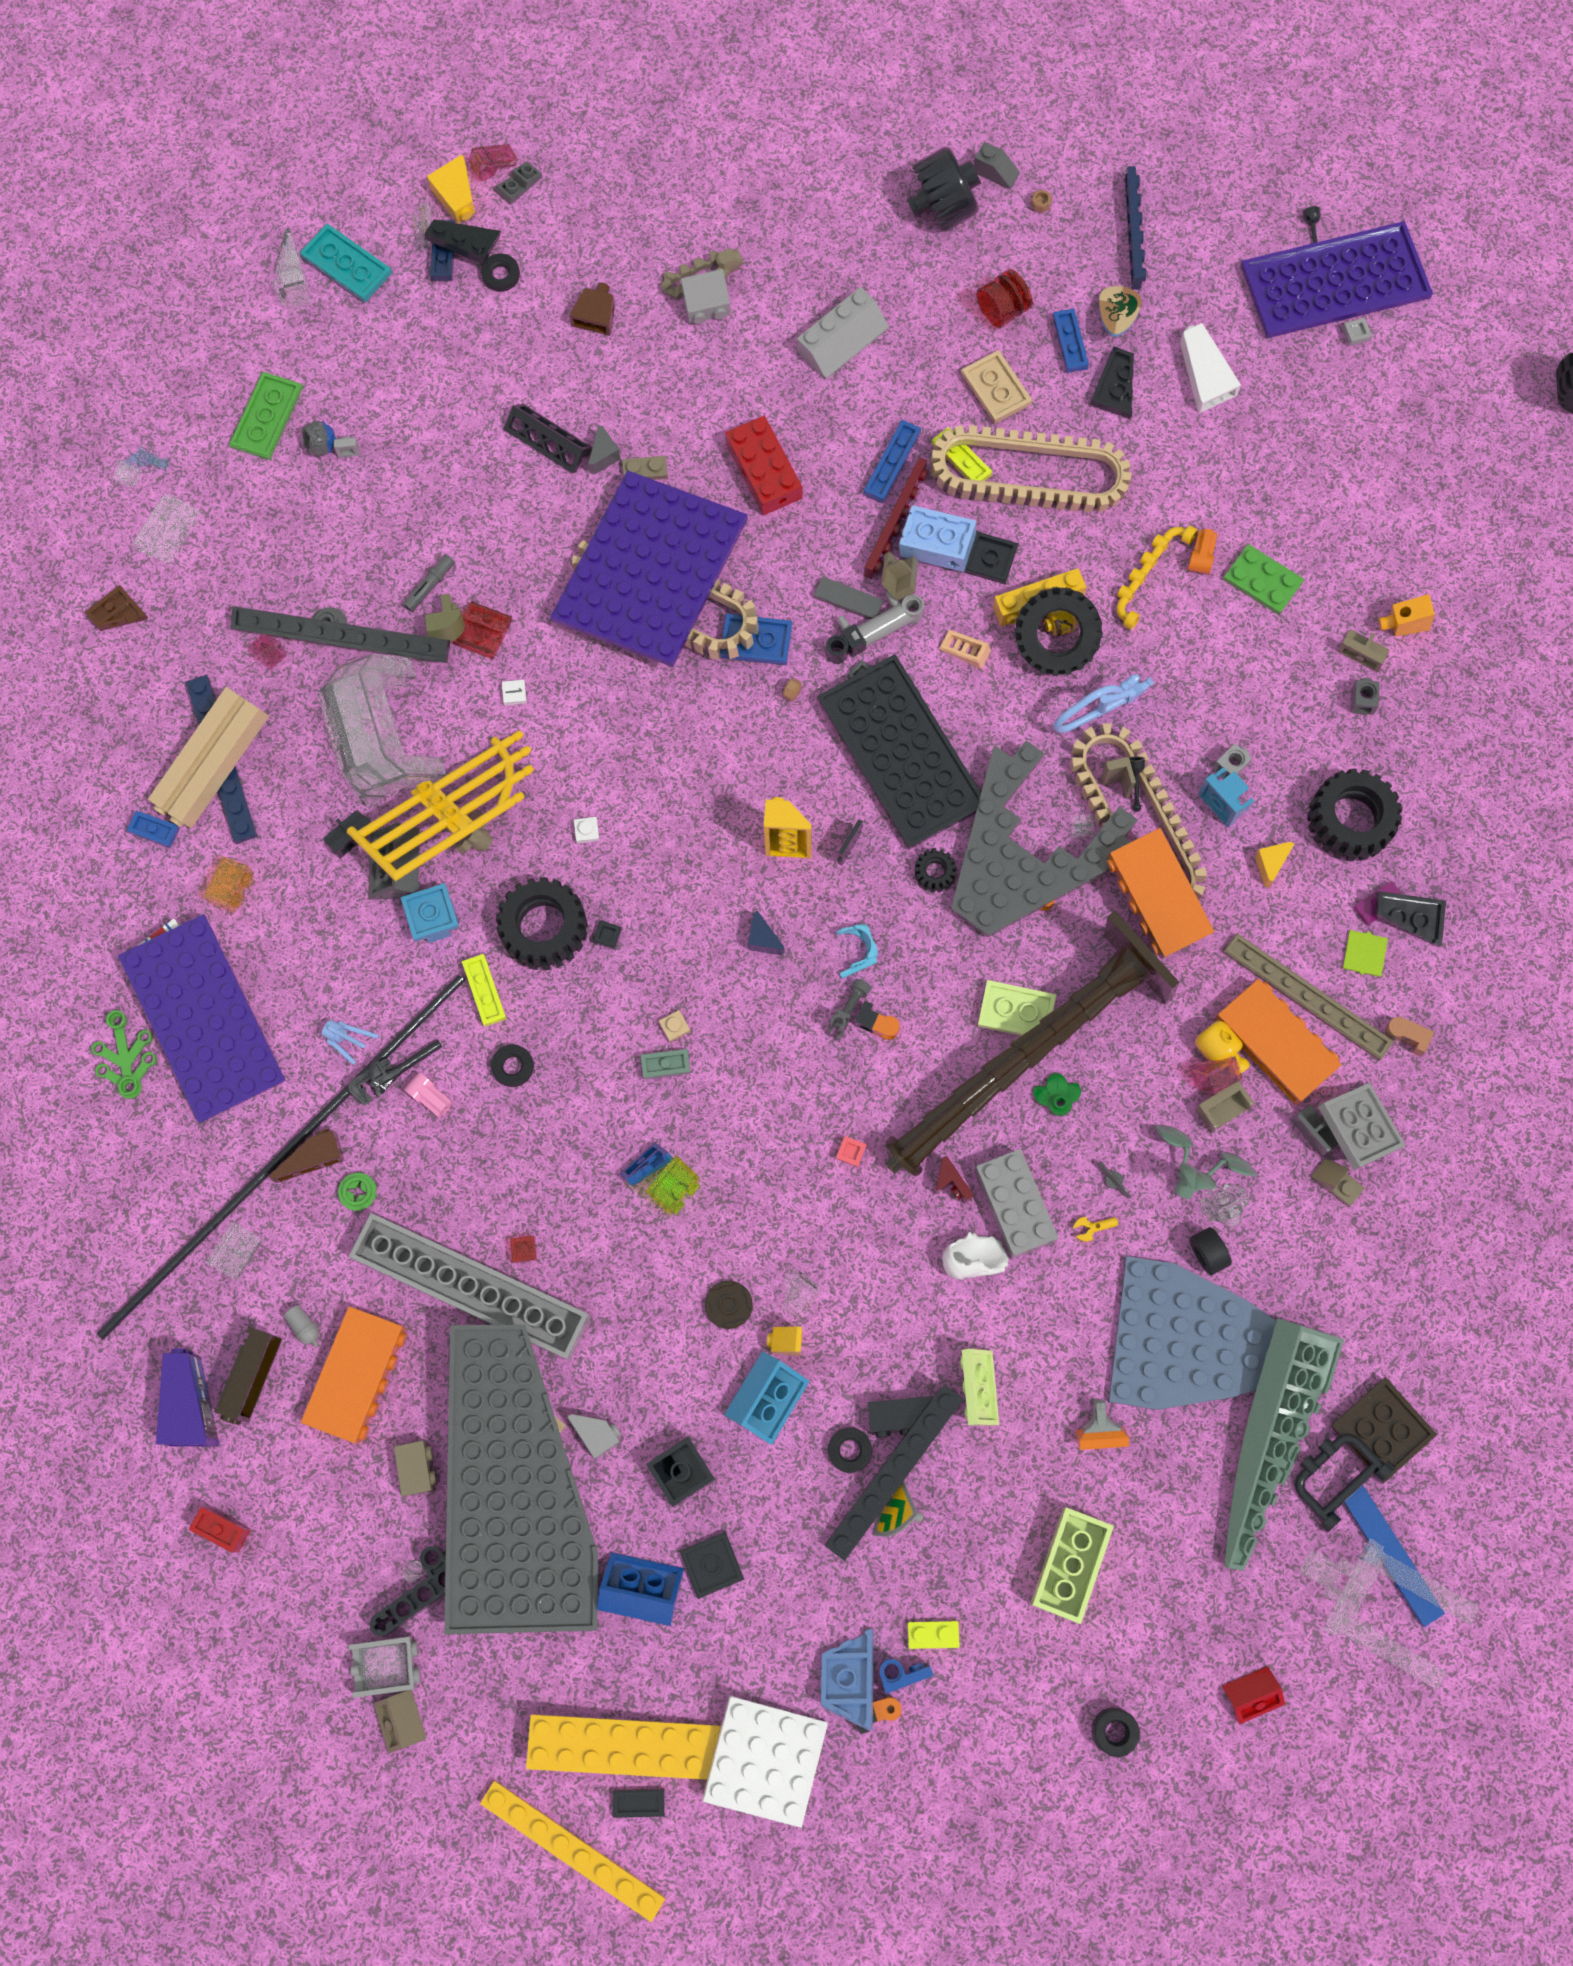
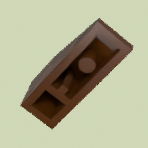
[270,1129,345,1183]

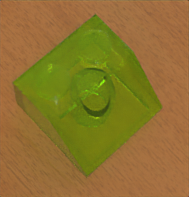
[645,1155,701,1217]

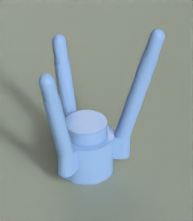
[322,1020,379,1064]

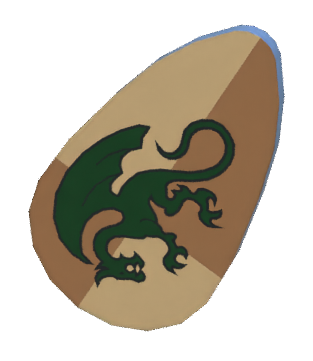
[1099,286,1142,337]

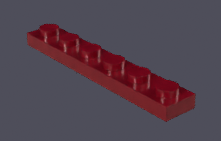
[864,457,929,579]

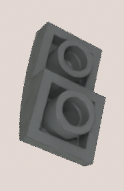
[496,161,542,205]

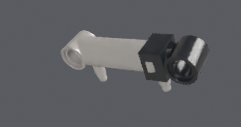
[826,591,924,664]

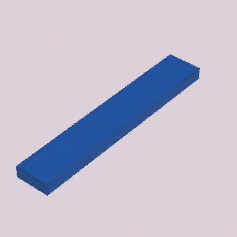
[1337,1485,1445,1627]

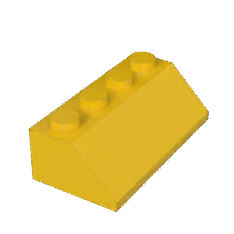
[764,797,812,859]

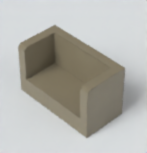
[1195,1080,1254,1133]

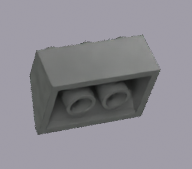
[368,822,420,900]

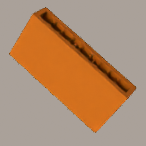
[1106,828,1215,959]
[1214,978,1342,1106]
[300,1306,408,1445]

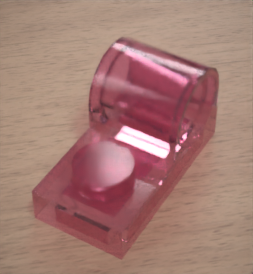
[469,144,518,181]

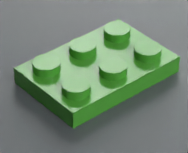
[1223,544,1305,615]

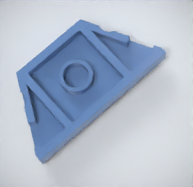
[821,1629,874,1731]

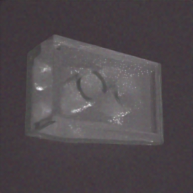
[273,228,313,312]

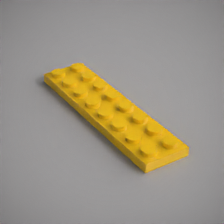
[526,1714,721,1780]

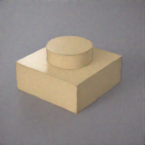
[659,1010,691,1042]

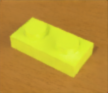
[908,1621,960,1649]

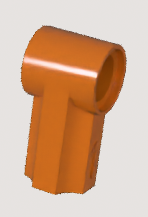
[1187,528,1218,575]

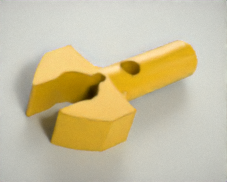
[1072,1217,1118,1243]

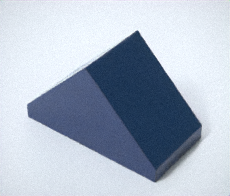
[748,911,785,955]

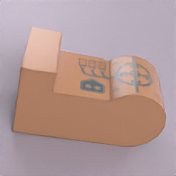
[1385,1017,1434,1057]

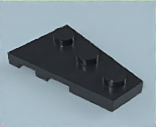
[424,219,501,264]
[1374,891,1446,947]

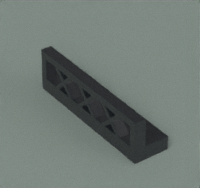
[504,403,593,473]

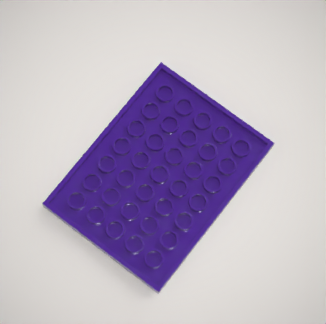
[550,470,748,667]

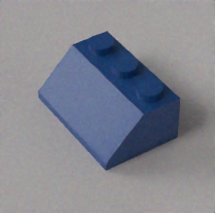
[597,1552,684,1626]

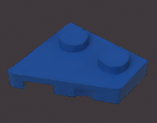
[620,1142,674,1186]

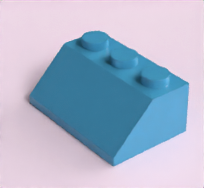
[724,1351,810,1445]

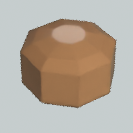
[1031,189,1052,213]
[782,677,802,702]

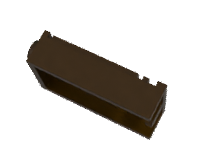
[214,1326,282,1425]

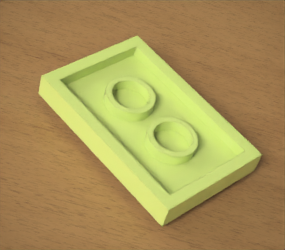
[977,980,1056,1036]
[960,1349,999,1426]

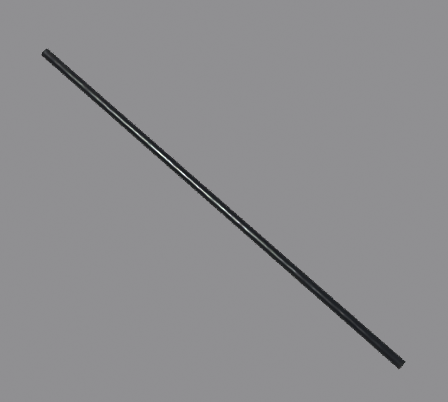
[96,974,465,1340]

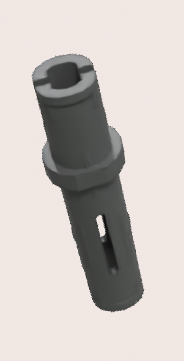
[402,554,455,613]

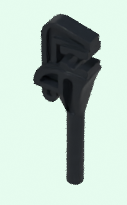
[348,1039,442,1106]

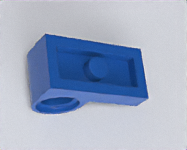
[879,1658,934,1694]

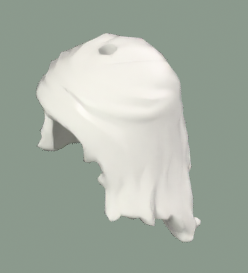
[942,1232,1009,1280]

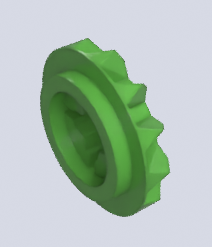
[338,1173,377,1211]

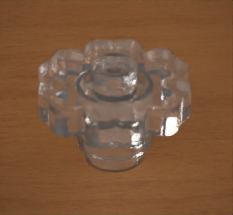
[1199,1183,1249,1227]

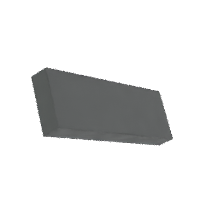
[814,576,884,620]

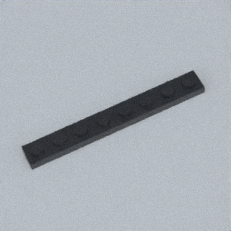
[825,1383,964,1561]

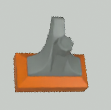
[1076,1399,1129,1450]

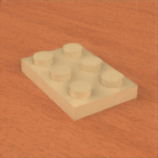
[961,350,1032,424]

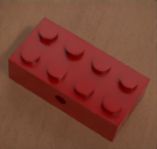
[725,415,803,516]

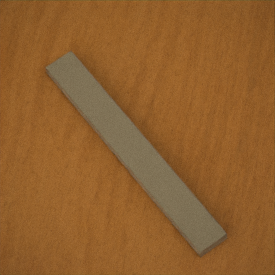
[1223,933,1394,1061]

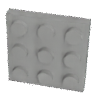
[1318,1083,1406,1170]

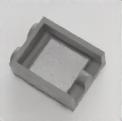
[349,1636,421,1698]

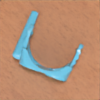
[836,924,878,979]

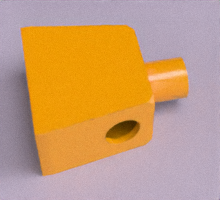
[1378,594,1435,637]

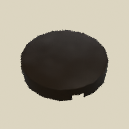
[705,1280,753,1330]

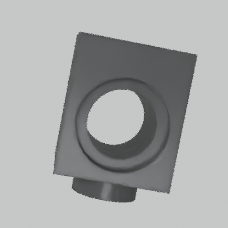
[1350,678,1380,715]

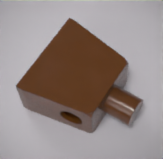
[569,282,615,336]

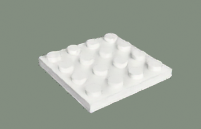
[702,1695,828,1828]

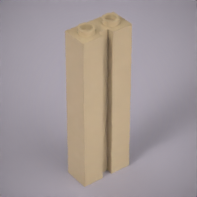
[148,687,269,828]

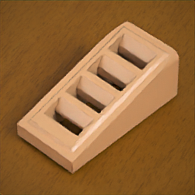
[939,630,991,669]

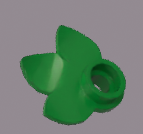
[1033,1072,1081,1117]

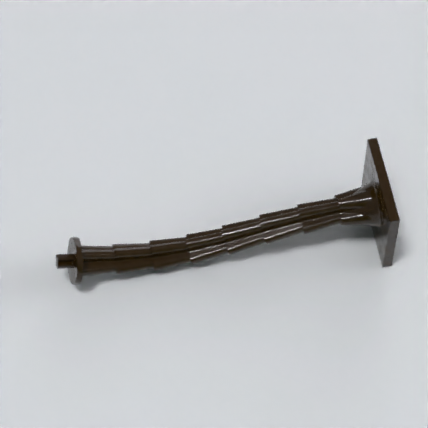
[885,910,1180,1176]

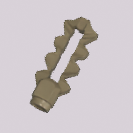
[661,248,744,300]

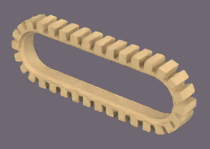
[930,425,1132,512]

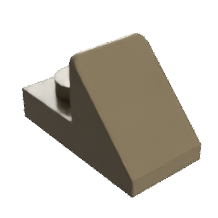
[1310,1158,1365,1207]

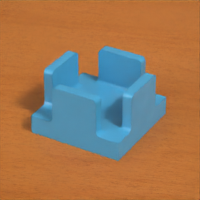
[1198,767,1254,828]
[401,883,460,943]

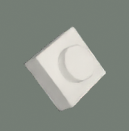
[574,817,600,844]

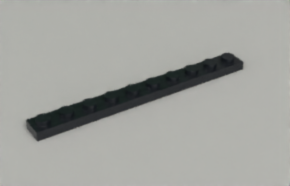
[230,606,450,663]

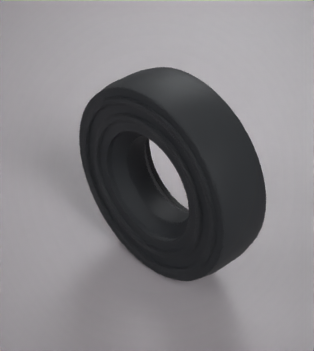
[481,253,520,292]
[491,1044,534,1087]
[828,1427,872,1473]

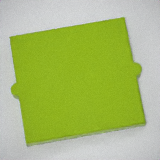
[1342,930,1388,977]

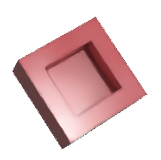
[836,1136,867,1168]

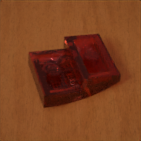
[452,601,512,659]

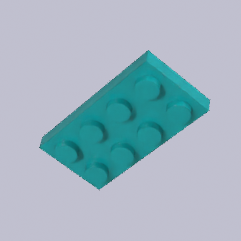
[299,223,393,303]

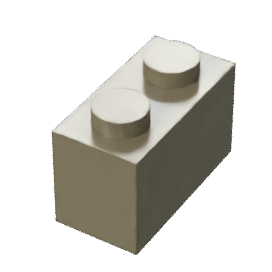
[394,1441,438,1497]

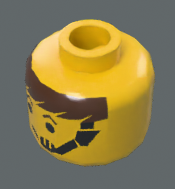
[1044,610,1079,637]

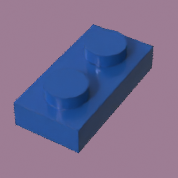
[126,810,180,848]

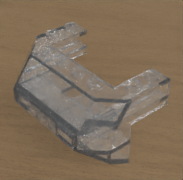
[317,653,446,808]

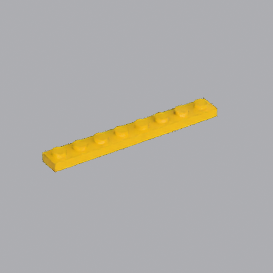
[480,1780,666,1922]

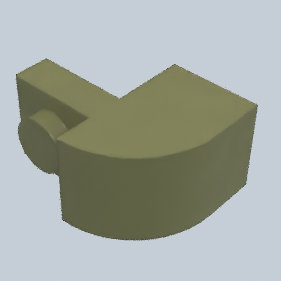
[425,594,465,642]

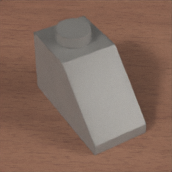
[568,1414,622,1460]

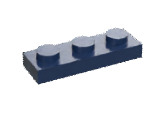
[430,220,455,281]

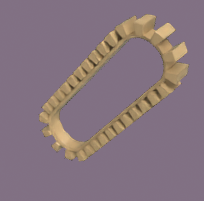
[572,540,759,660]
[1070,723,1207,900]

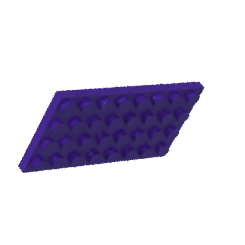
[1241,221,1433,338]
[118,914,286,1123]

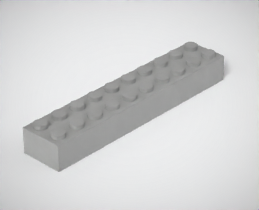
[349,1213,591,1361]

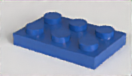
[720,613,793,665]

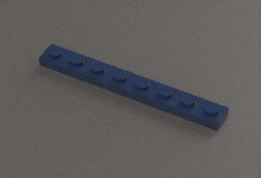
[186,675,258,844]

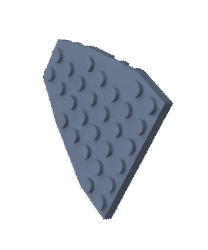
[1108,1256,1277,1410]

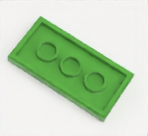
[229,372,303,461]

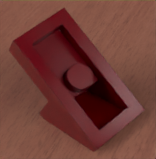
[935,1155,974,1204]

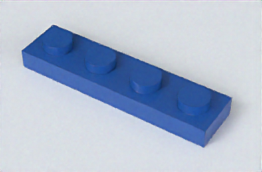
[864,420,921,503]

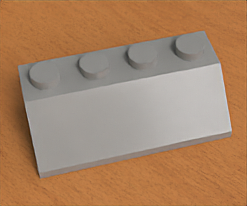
[797,287,889,380]

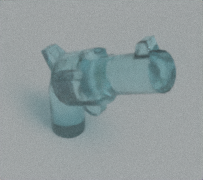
[124,446,169,469]

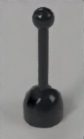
[1303,206,1321,243]
[1129,756,1145,812]

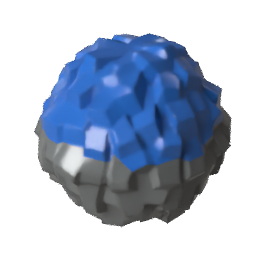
[301,421,336,457]

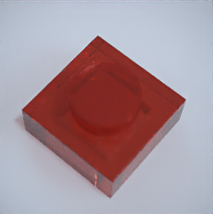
[510,1236,537,1264]

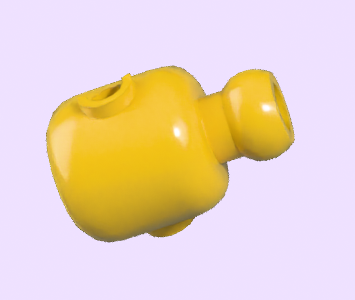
[1195,1020,1250,1078]

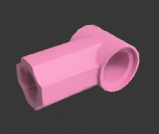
[403,1072,453,1118]

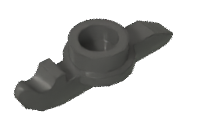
[1097,1161,1131,1198]

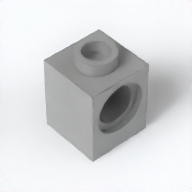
[1213,743,1252,779]

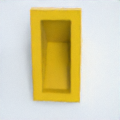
[1255,842,1294,888]

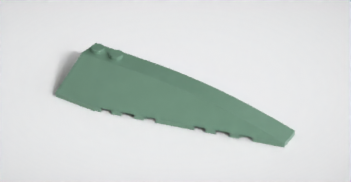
[1225,1318,1344,1571]

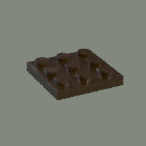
[1330,1377,1437,1484]

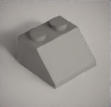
[681,269,731,324]

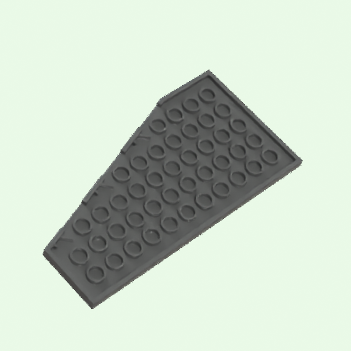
[444,1325,598,1635]

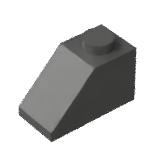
[974,141,1020,190]

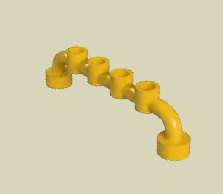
[1116,525,1198,631]

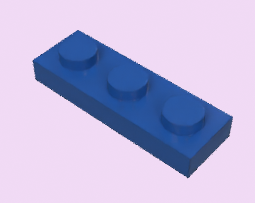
[1052,308,1089,373]

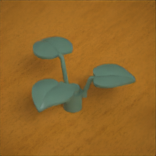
[1152,1125,1258,1199]

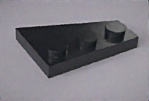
[1090,346,1134,419]

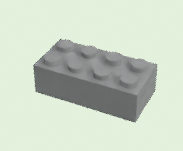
[974,1149,1058,1259]

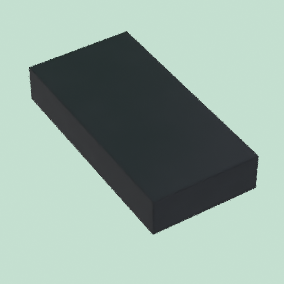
[613,1789,665,1818]

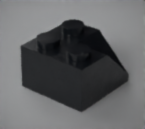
[646,1437,716,1508]

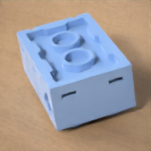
[899,505,976,572]

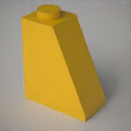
[427,154,475,223]

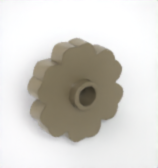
[451,809,493,854]

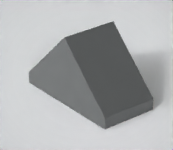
[588,425,621,475]

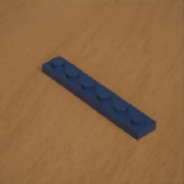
[1125,166,1146,290]

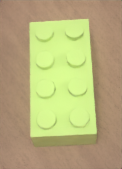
[1030,1507,1114,1624]

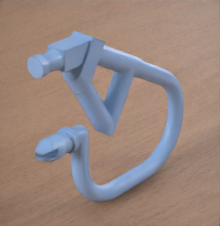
[1053,674,1154,733]

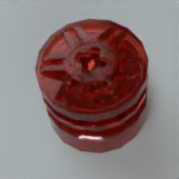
[976,269,1033,329]

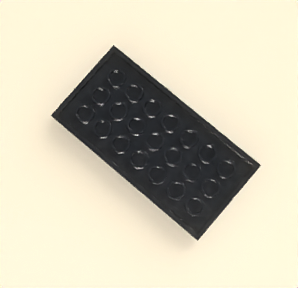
[817,654,981,850]

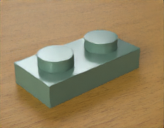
[641,1049,691,1080]

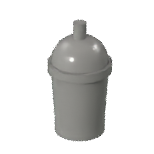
[283,1305,319,1348]

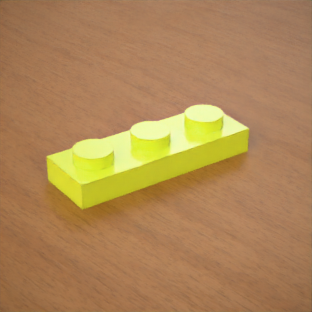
[932,427,992,481]
[462,954,507,1027]

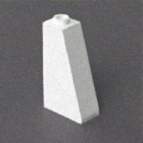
[1180,323,1241,413]

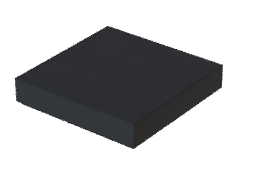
[964,531,1019,585]
[680,1532,744,1599]

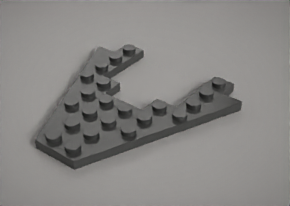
[951,740,1138,937]

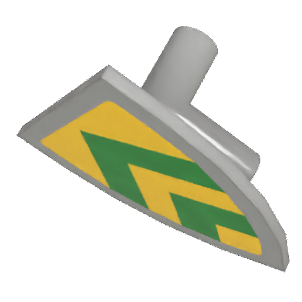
[873,1481,923,1537]

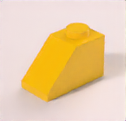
[767,1326,802,1356]

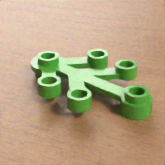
[91,1010,157,1099]

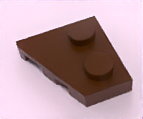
[85,585,148,631]

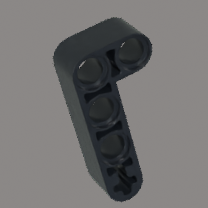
[370,1546,446,1636]

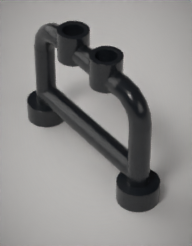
[1294,1433,1396,1533]

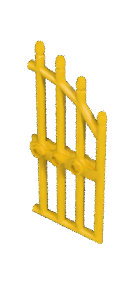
[347,731,534,882]

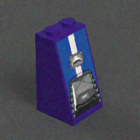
[156,1349,219,1447]

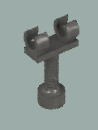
[828,979,871,1040]

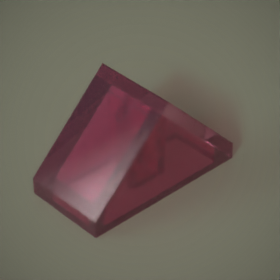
[248,634,287,670]
[1189,1056,1242,1094]

